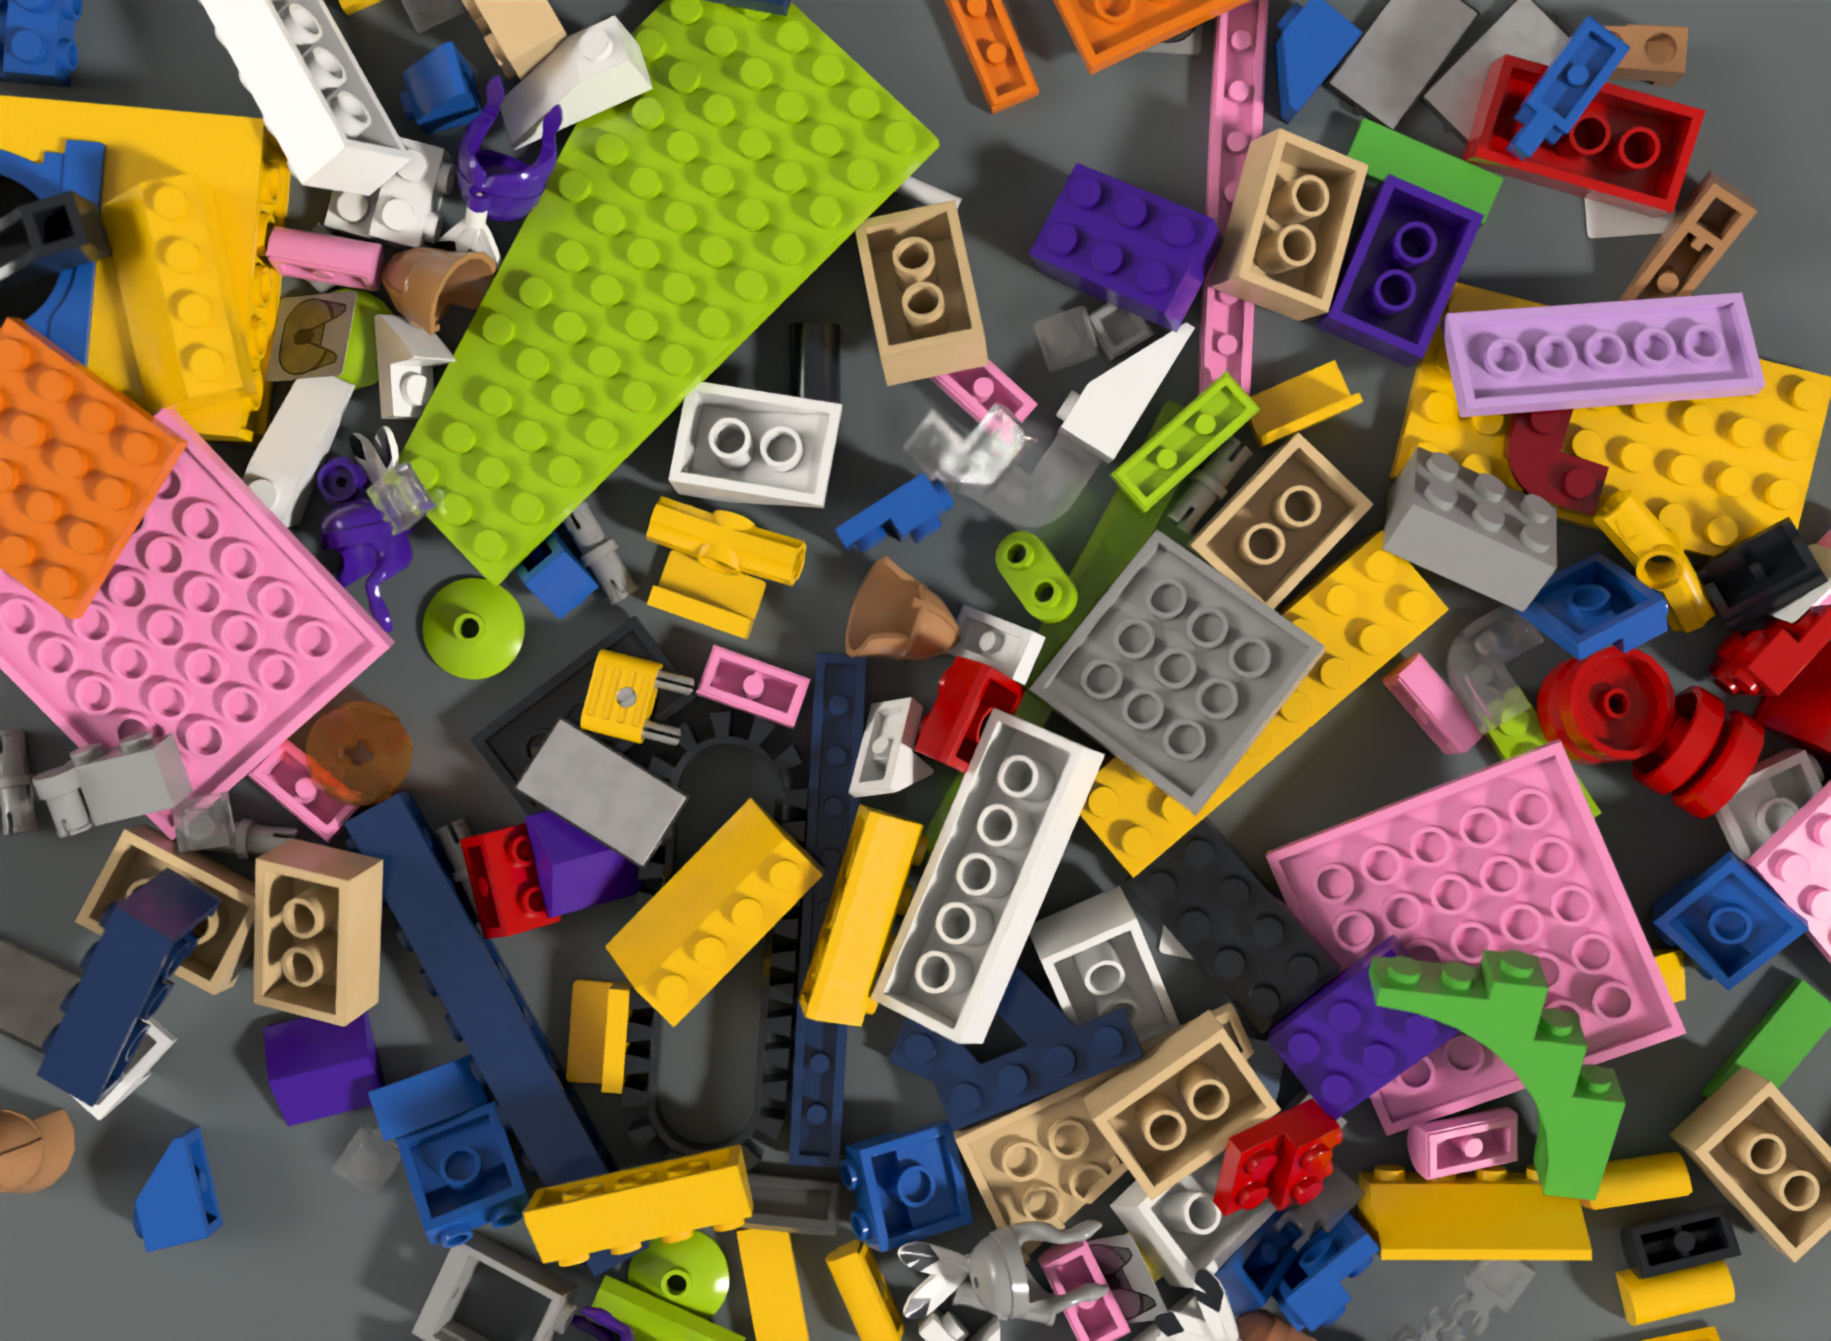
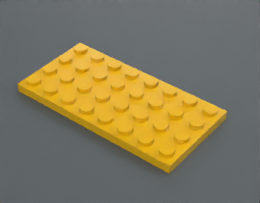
[1389,282,1831,558]

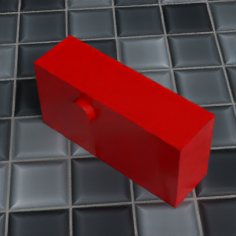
[1461,54,1705,218]

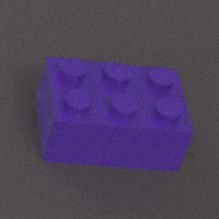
[1029,163,1224,333]
[1315,174,1484,367]
[1267,934,1460,1120]

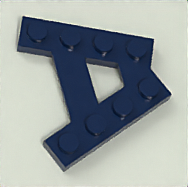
[888,964,1145,1131]

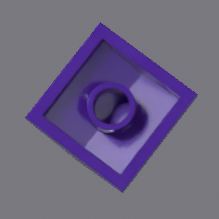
[524,810,642,918]
[263,1011,386,1126]

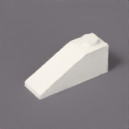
[500,16,653,150]
[1056,322,1195,464]
[242,376,355,528]

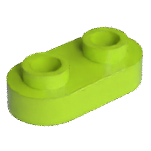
[995,531,1078,624]

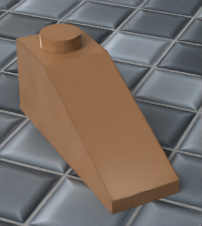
[1619,170,1758,301]

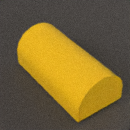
[1579,1151,1693,1210]
[825,1239,905,1341]
[1615,1260,1735,1326]

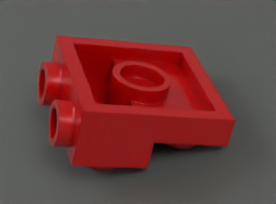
[1708,604,1831,696]
[1213,1098,1343,1217]

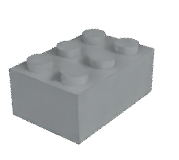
[1382,446,1557,612]

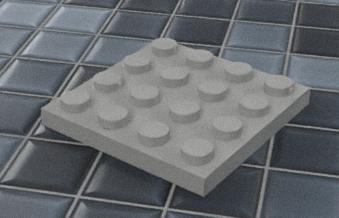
[1029,529,1325,816]

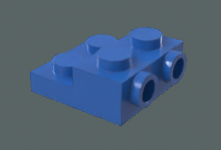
[0,0,83,87]
[835,472,955,554]
[1515,552,1668,661]
[1652,851,1809,991]
[396,1101,530,1248]
[840,1120,974,1252]
[1272,1207,1380,1332]

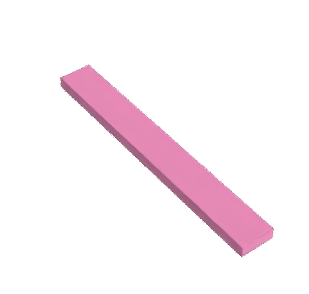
[1197,0,1269,397]

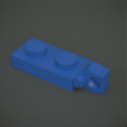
[1506,16,1631,161]

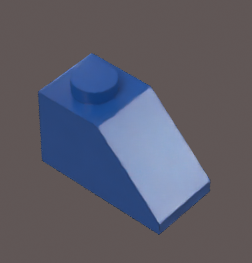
[1273,0,1363,125]
[400,41,483,135]
[514,530,599,619]
[133,1126,223,1253]
[1214,1210,1307,1317]

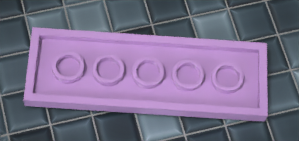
[1440,292,1766,417]

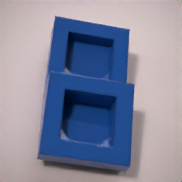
[368,1054,490,1142]

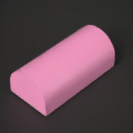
[265,226,384,292]
[929,359,1038,444]
[696,645,811,729]
[1382,652,1486,755]
[248,739,364,844]
[1407,1106,1518,1180]
[1038,1240,1131,1341]

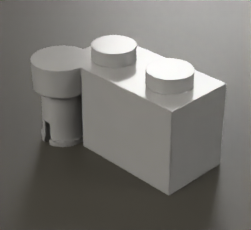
[32,731,193,838]

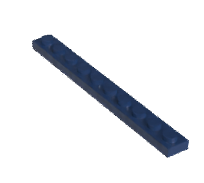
[788,652,867,1167]

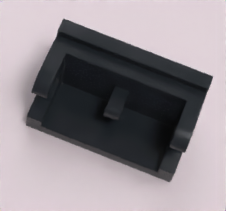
[1693,516,1828,632]

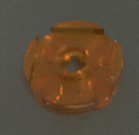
[306,701,413,806]

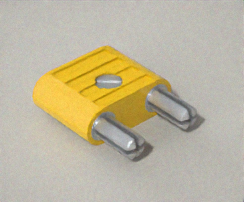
[580,649,694,746]

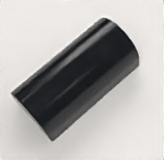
[789,322,841,429]
[1620,1204,1741,1279]

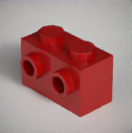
[460,823,562,939]

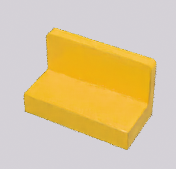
[1247,360,1363,449]
[647,550,766,639]
[566,979,633,1094]

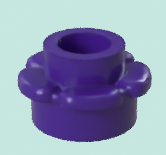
[316,457,367,507]

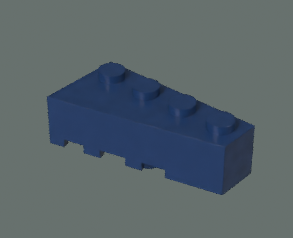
[36,867,222,1107]

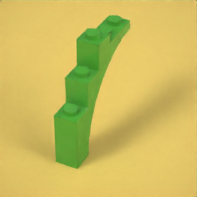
[1369,950,1626,1200]

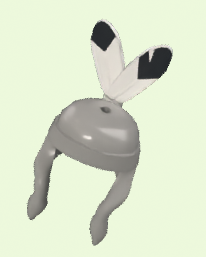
[898,1220,1109,1320]

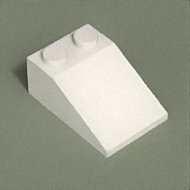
[668,382,842,508]
[1029,885,1180,1044]
[1110,1149,1277,1289]

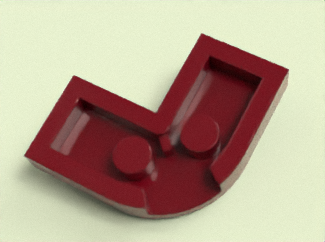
[1503,409,1609,517]

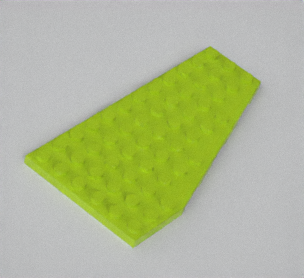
[389,0,940,586]

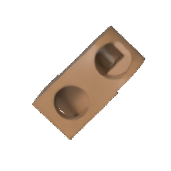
[1604,24,1688,87]

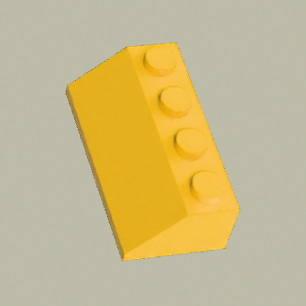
[102,172,258,416]
[605,798,825,1027]
[798,804,928,1026]
[523,1144,753,1267]
[1358,1164,1592,1260]

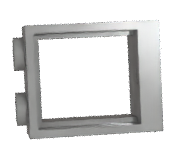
[412,1230,579,1341]

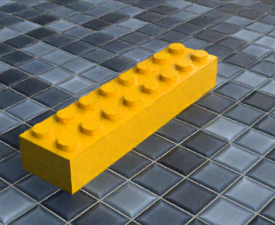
[1079,531,1449,878]

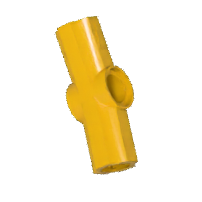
[1592,489,1716,633]
[646,496,807,586]

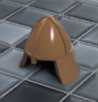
[381,247,498,336]
[845,555,961,661]
[0,1107,75,1194]

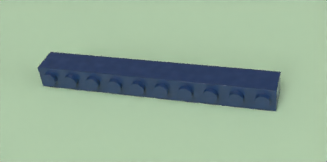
[344,790,652,1277]

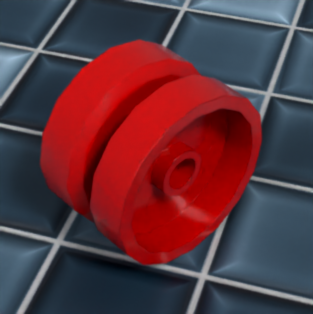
[1537,646,1676,765]
[1631,686,1765,819]

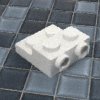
[324,137,456,251]
[1715,748,1824,862]

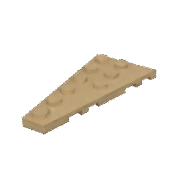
[953,1002,1255,1264]

